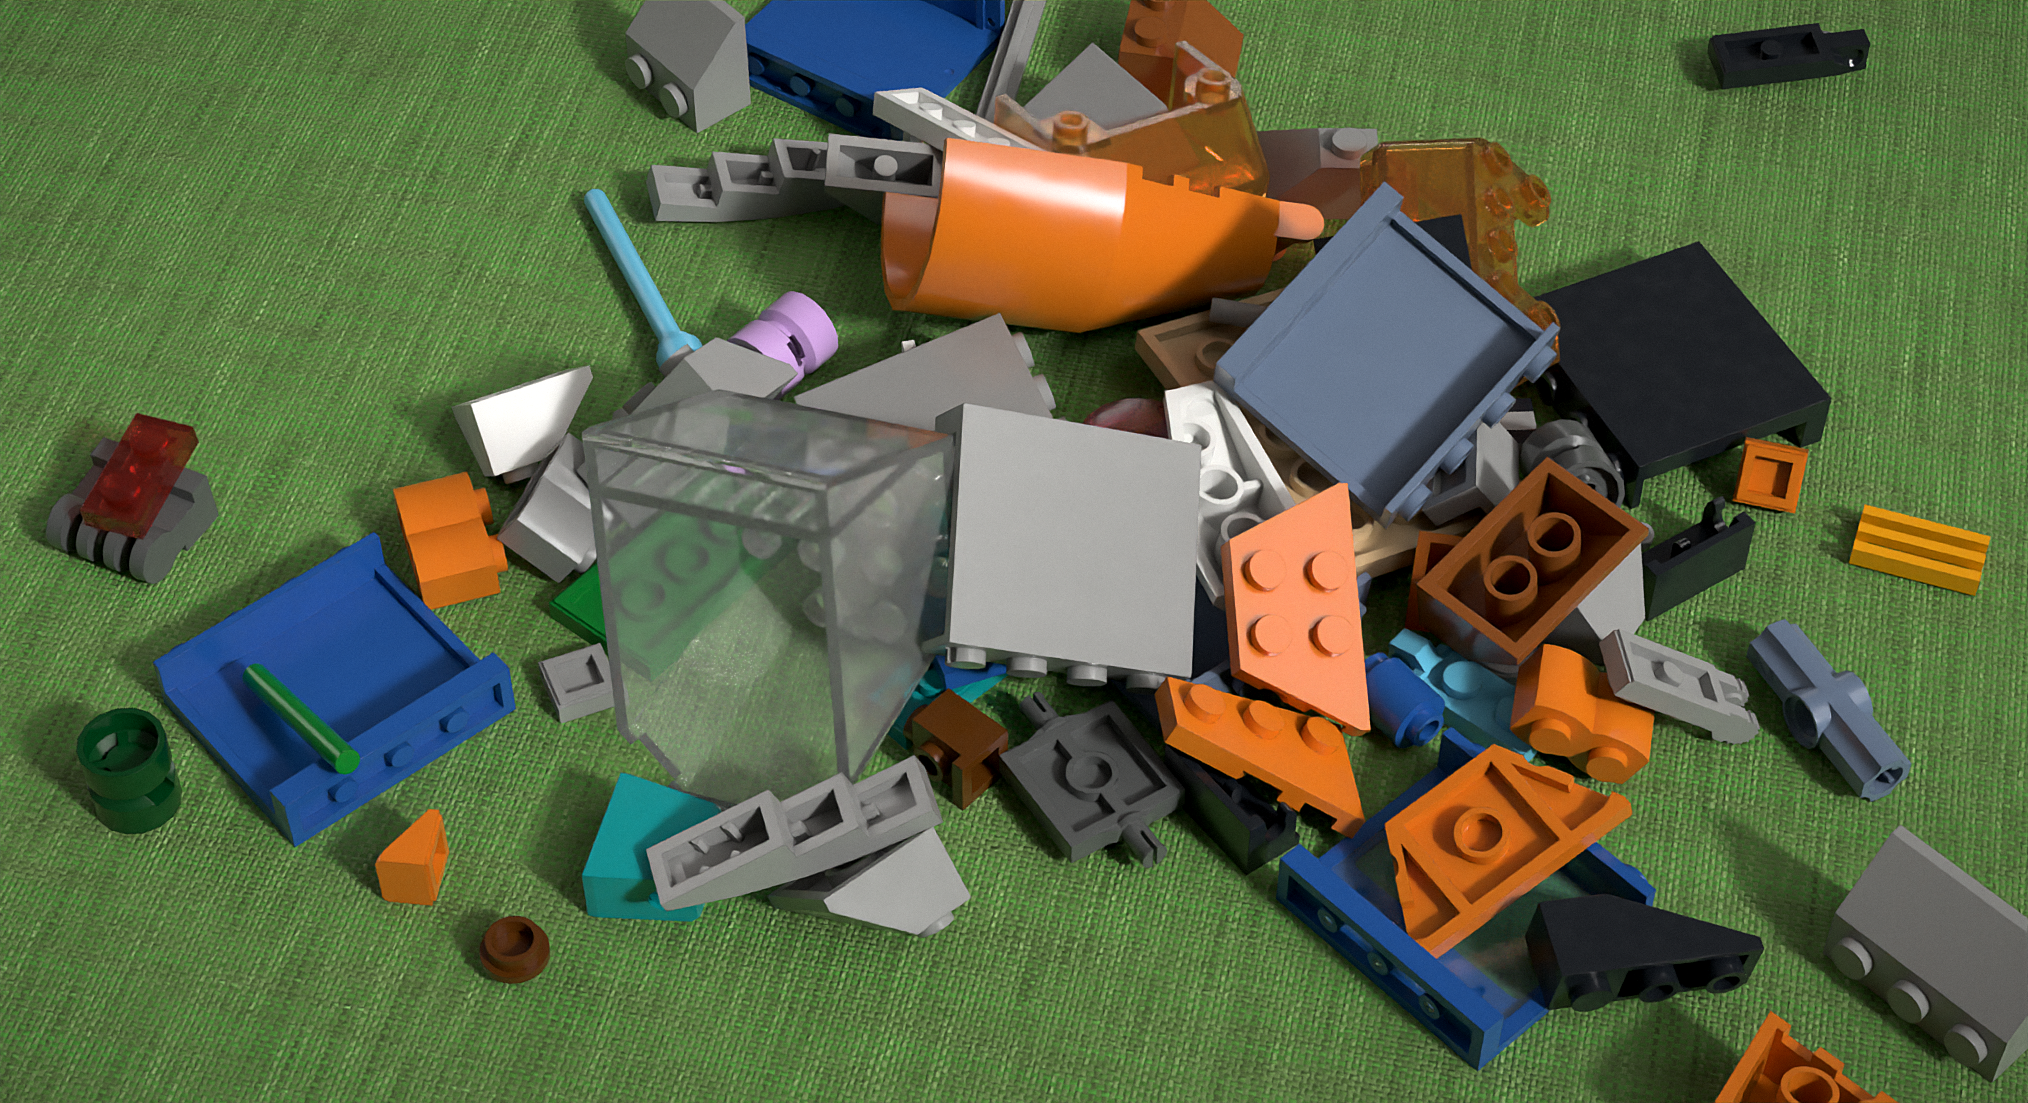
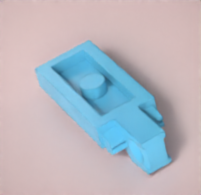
[1388,628,1539,762]

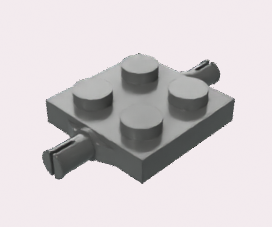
[999,692,1186,868]

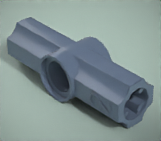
[1746,619,1912,802]

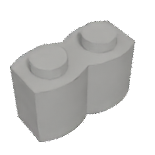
[497,433,618,583]

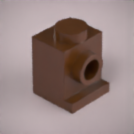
[903,688,1008,811]

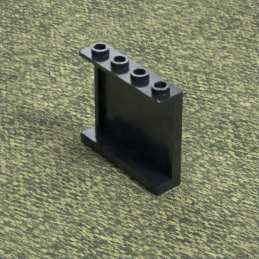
[1513,241,1832,509]

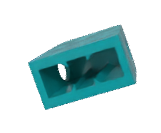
[582,773,721,922]

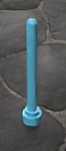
[584,189,703,368]

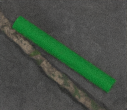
[242,663,360,775]

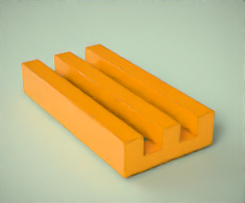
[1849,504,1991,596]

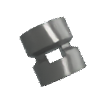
[1519,419,1625,508]

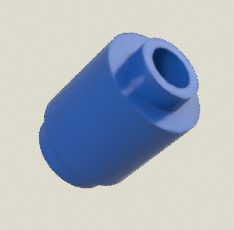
[1364,653,1445,748]

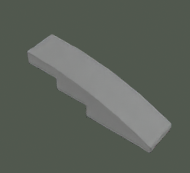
[646,138,845,222]
[646,755,943,911]

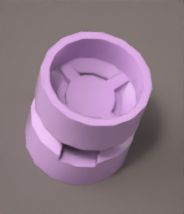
[727,291,838,404]

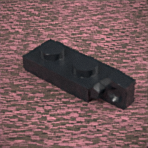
[1707,23,1871,89]

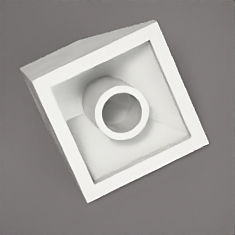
[452,366,593,484]

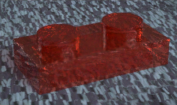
[79,413,199,540]

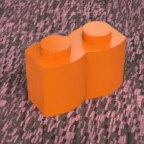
[393,472,508,610]
[1510,644,1655,784]

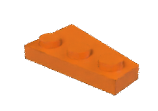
[1155,676,1366,839]

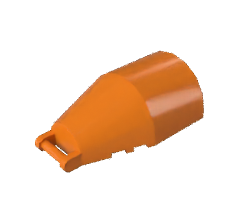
[881,138,1324,333]

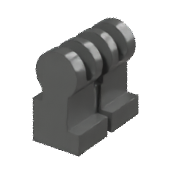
[46,437,219,584]

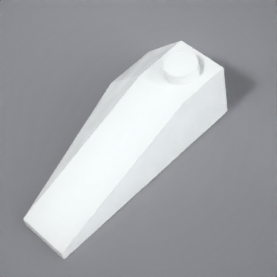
[1163,380,1296,612]

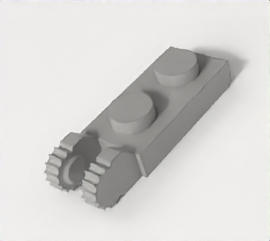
[1599,629,1760,745]

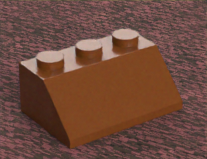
[1416,457,1649,666]

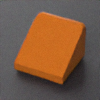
[375,809,449,906]

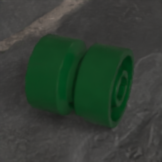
[76,708,182,835]

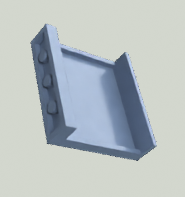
[1213,181,1560,529]

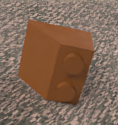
[1118,0,1244,116]

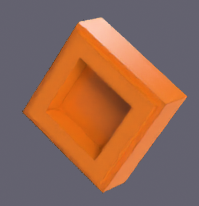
[1732,437,1809,514]

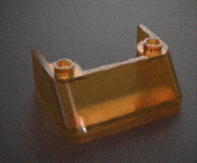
[994,40,1270,198]

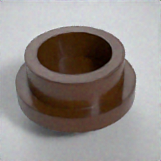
[479,916,550,984]

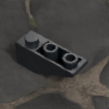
[1525,893,1764,1012]

